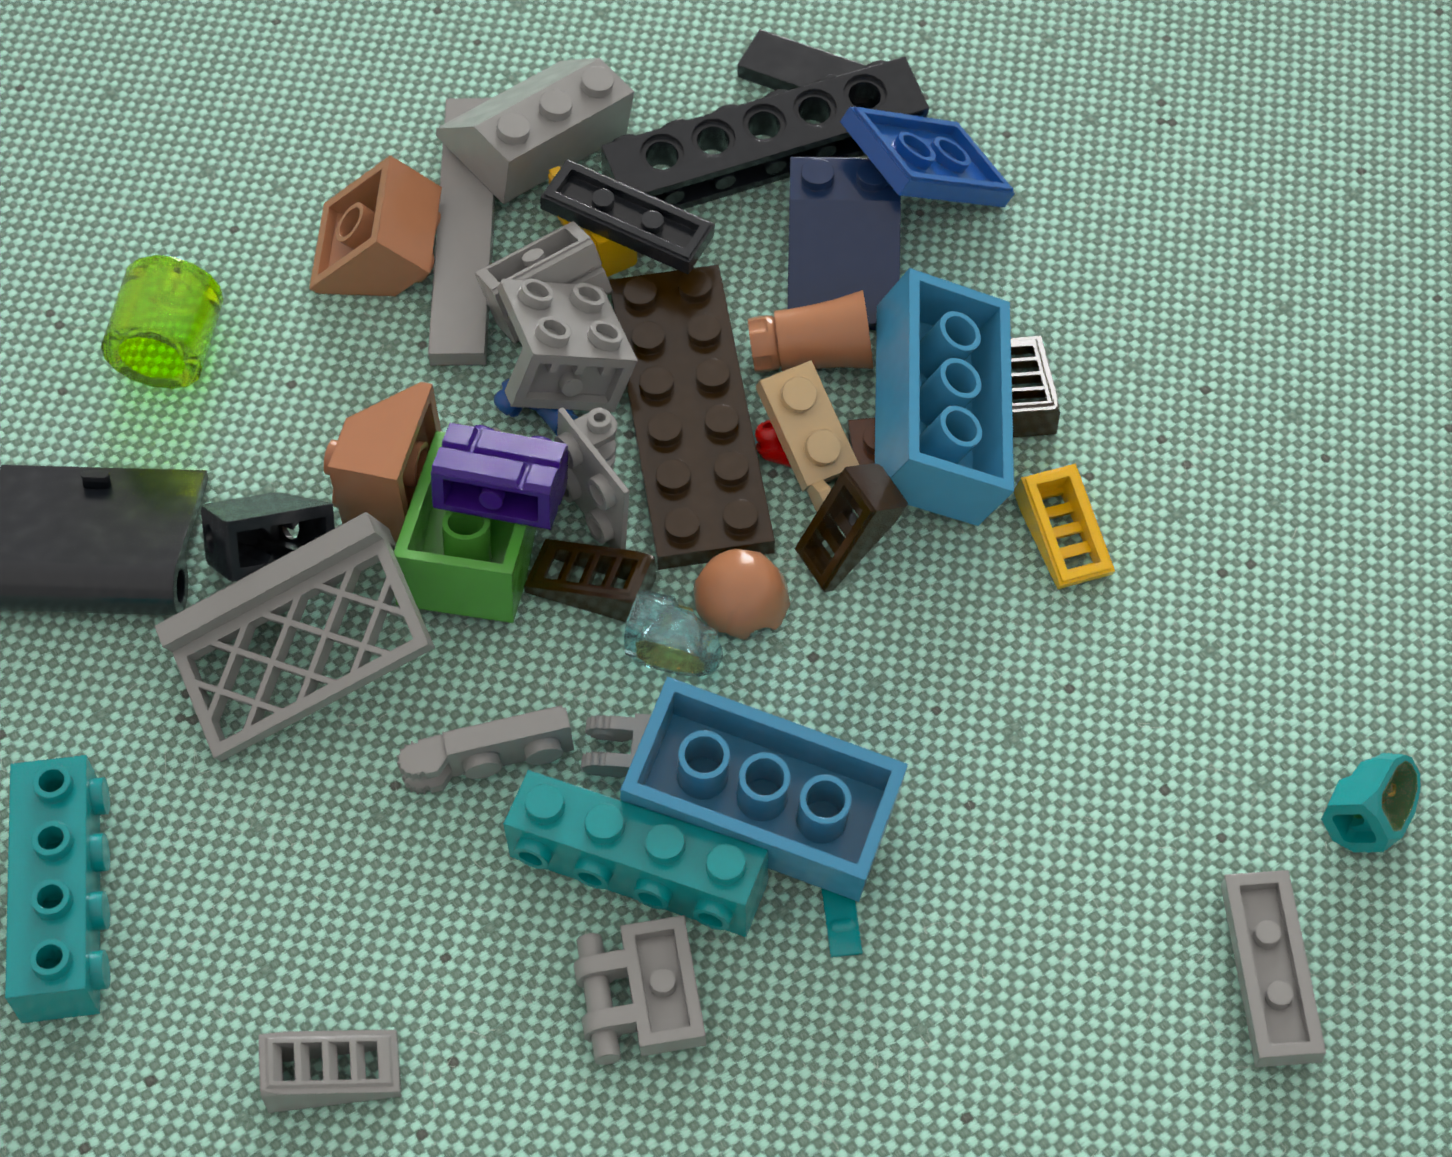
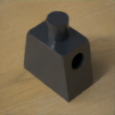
[201,492,335,582]

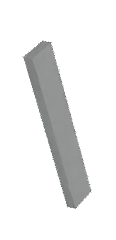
[428,98,496,366]

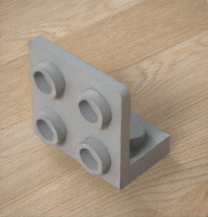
[498,279,638,412]

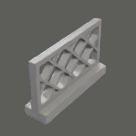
[154,512,435,762]

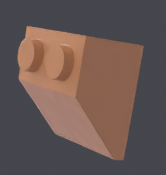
[309,155,442,296]
[324,382,441,542]

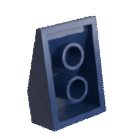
[787,157,901,330]

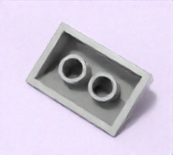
[436,58,634,205]

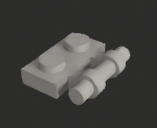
[574,915,706,1065]

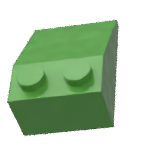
[394,431,536,623]

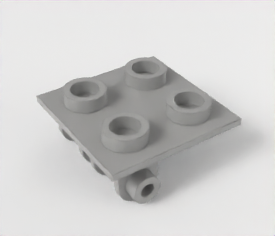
[554,407,630,549]

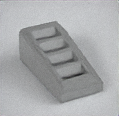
[258,1030,402,1113]

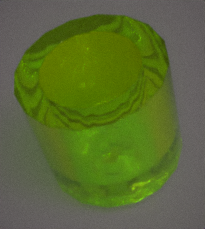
[101,255,224,389]

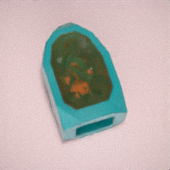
[1321,753,1421,853]

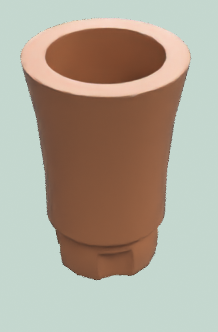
[748,290,873,372]

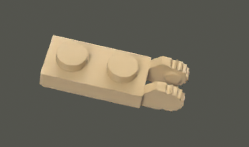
[756,360,859,511]

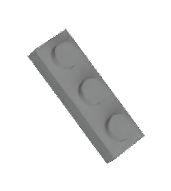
[1221,870,1326,1068]

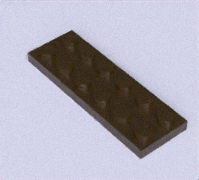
[609,265,775,570]

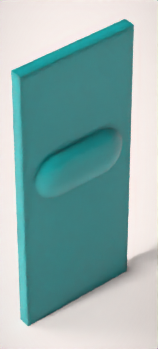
[821,888,863,958]

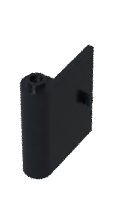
[0,465,208,615]

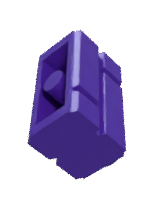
[431,423,568,530]

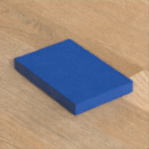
[840,107,1015,208]

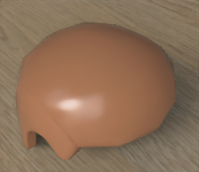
[693,549,790,640]

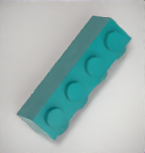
[5,755,110,1023]
[503,770,768,937]

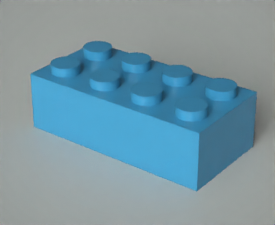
[875,268,1014,526]
[620,676,908,902]

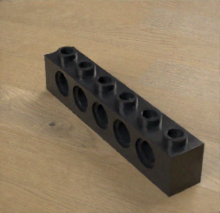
[601,56,929,210]

